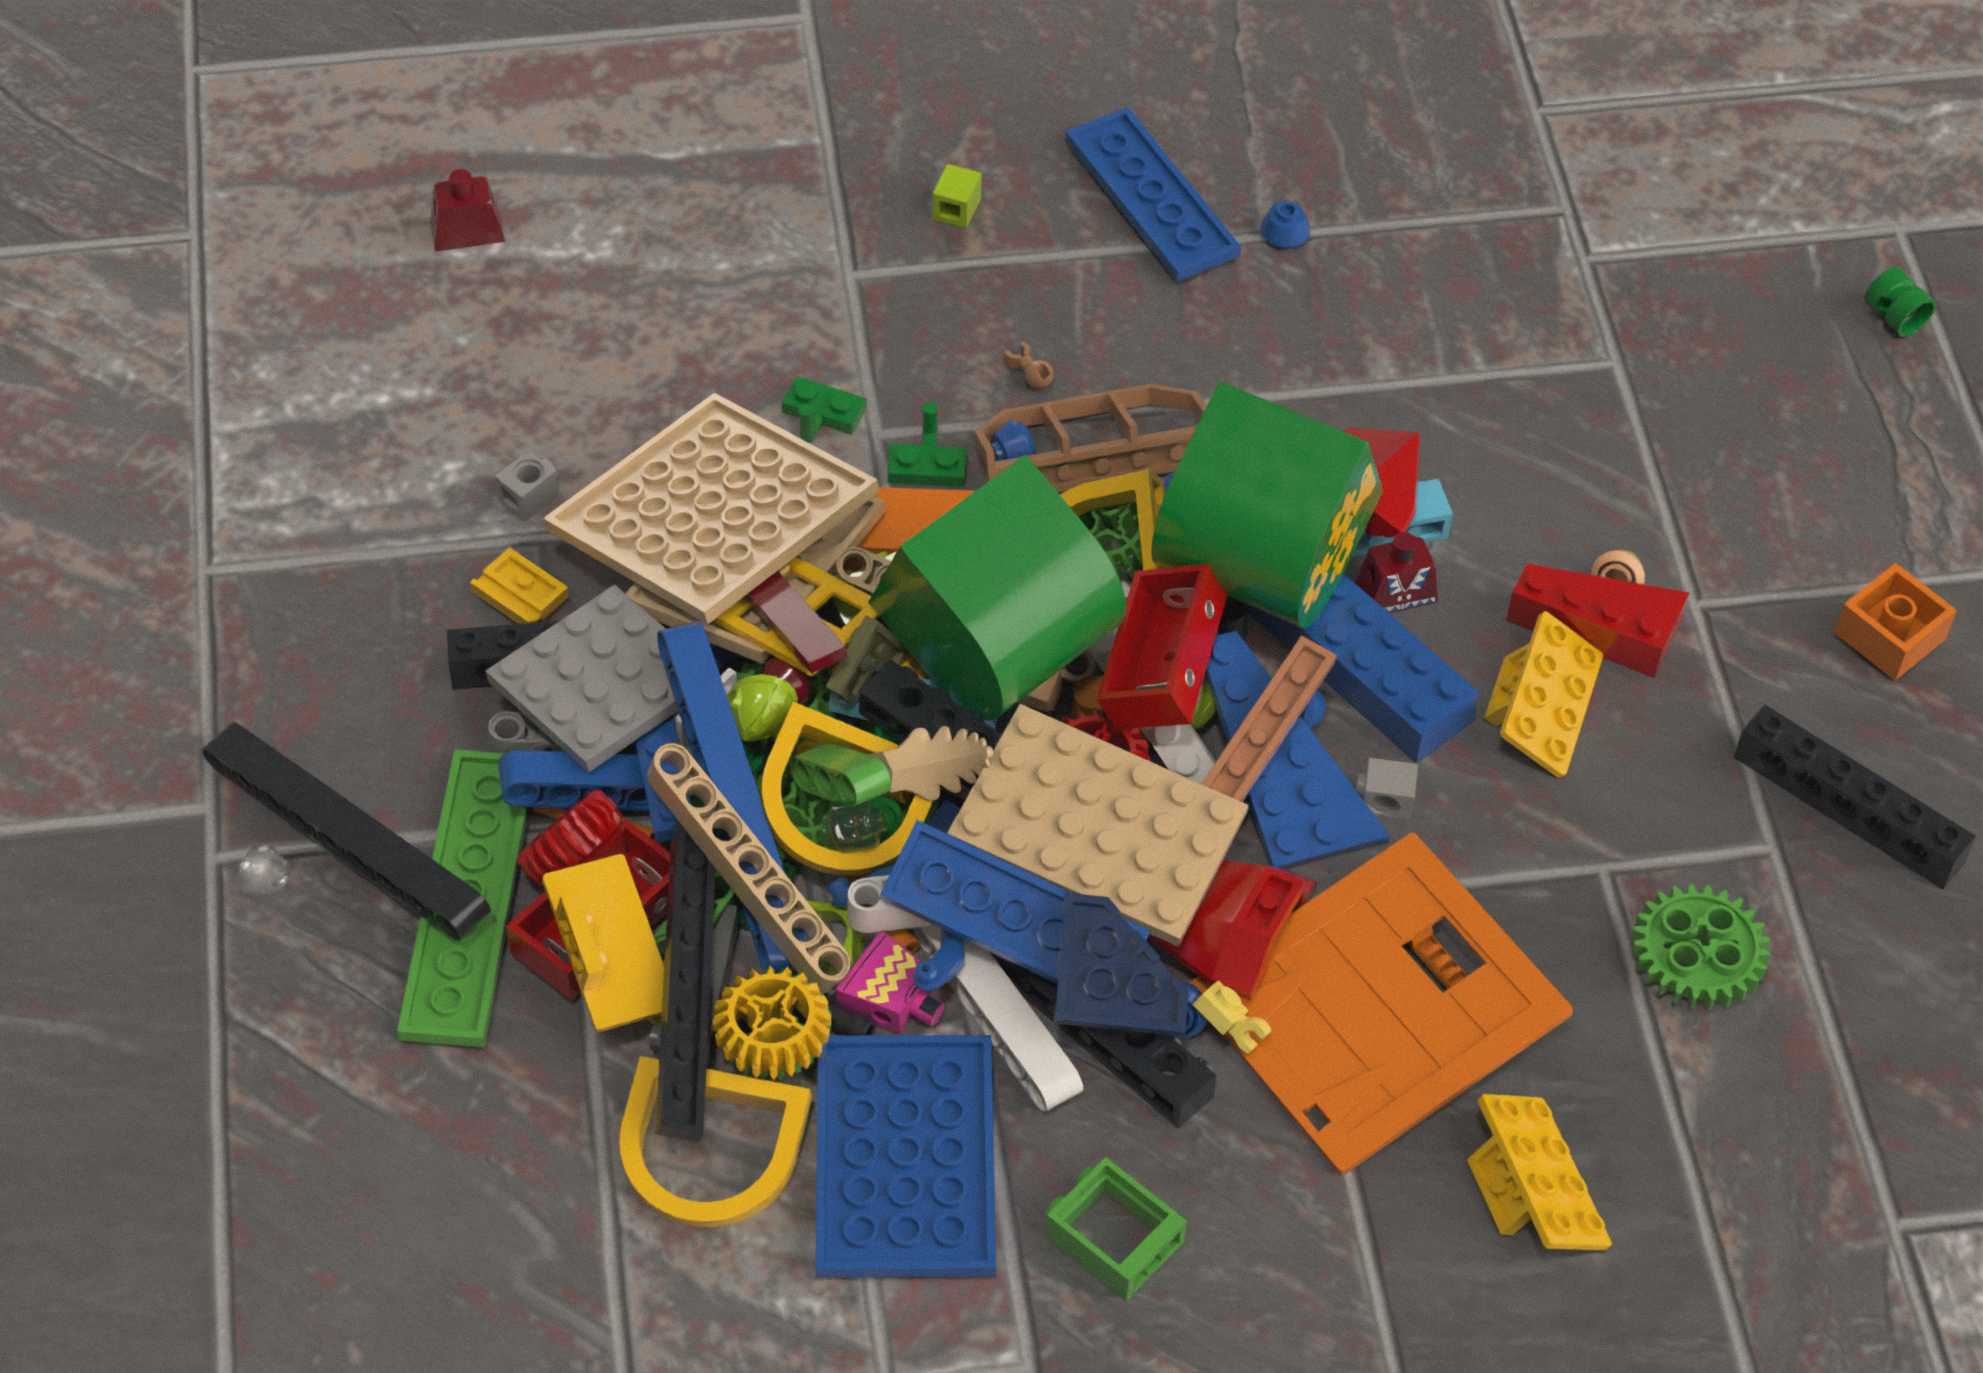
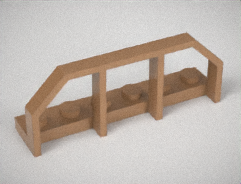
[974,384,1207,493]

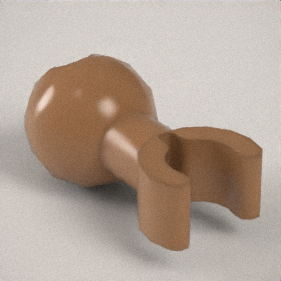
[1004,342,1054,390]

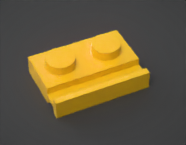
[470,547,569,624]

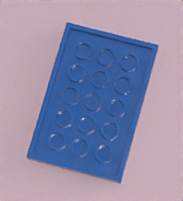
[815,1035,996,1278]

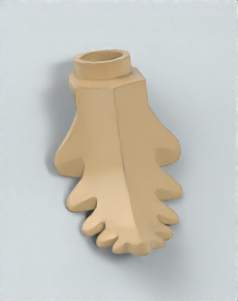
[869,726,993,801]

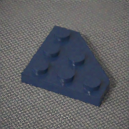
[1053,893,1188,1037]

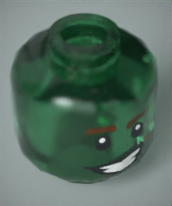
[822,800,887,854]

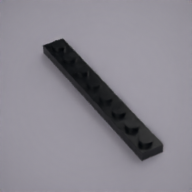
[655,820,718,1143]

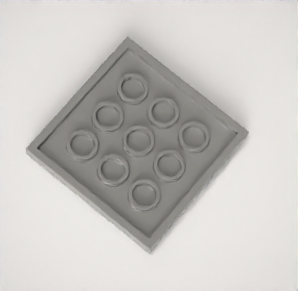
[486,585,678,773]

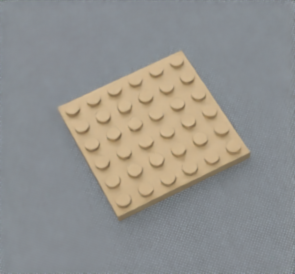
[543,393,880,625]

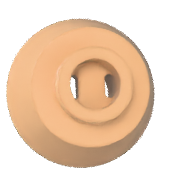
[1591,550,1645,584]

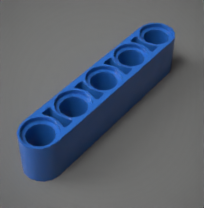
[498,750,695,811]

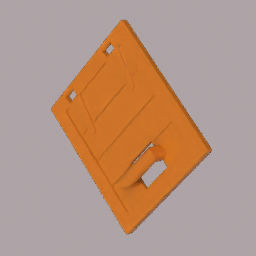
[1189,832,1573,1176]

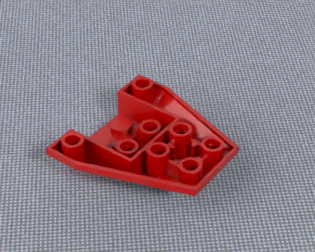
[1343,427,1420,538]
[1147,860,1317,1000]

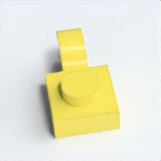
[1192,980,1271,1053]

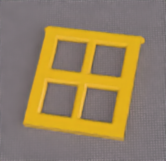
[714,557,879,676]

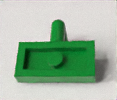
[782,376,867,443]
[887,402,967,487]

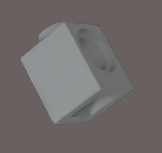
[495,450,559,522]
[1356,758,1418,821]

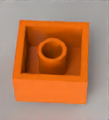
[1834,563,1957,681]

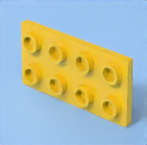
[1484,611,1603,778]
[542,854,664,1032]
[1467,1094,1612,1250]

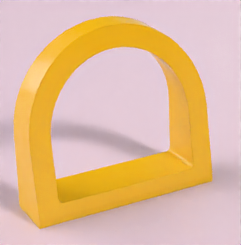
[1060,469,1165,570]
[760,702,932,876]
[619,1056,813,1227]

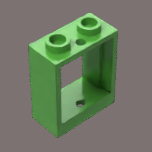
[1045,1157,1187,1301]

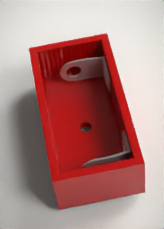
[1096,564,1227,730]
[506,819,670,1001]

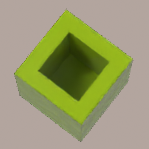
[932,164,982,228]

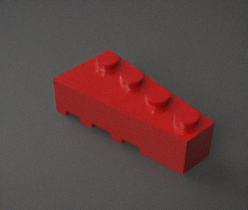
[1506,564,1690,678]

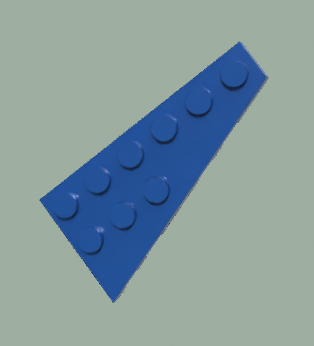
[1205,631,1391,869]

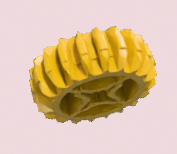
[713,965,831,1080]

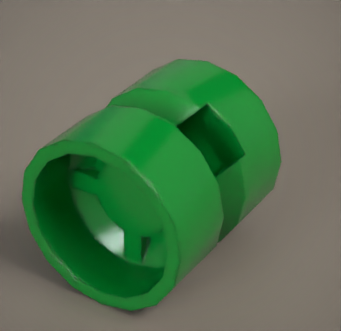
[1864,266,1936,337]

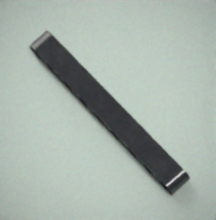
[201,722,491,942]

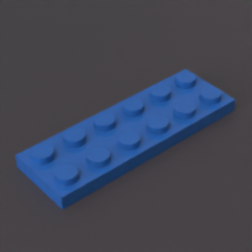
[1065,107,1241,282]
[879,820,1150,983]

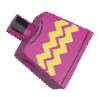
[836,931,945,1034]

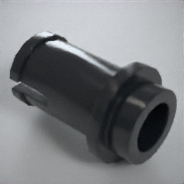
[828,999,876,1036]

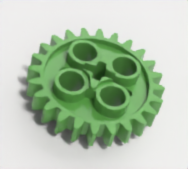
[1631,883,1771,1010]

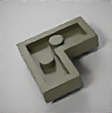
[825,615,908,706]

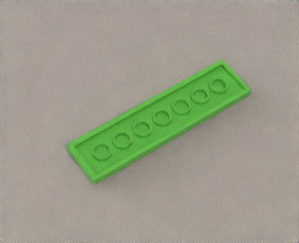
[397,749,529,1048]

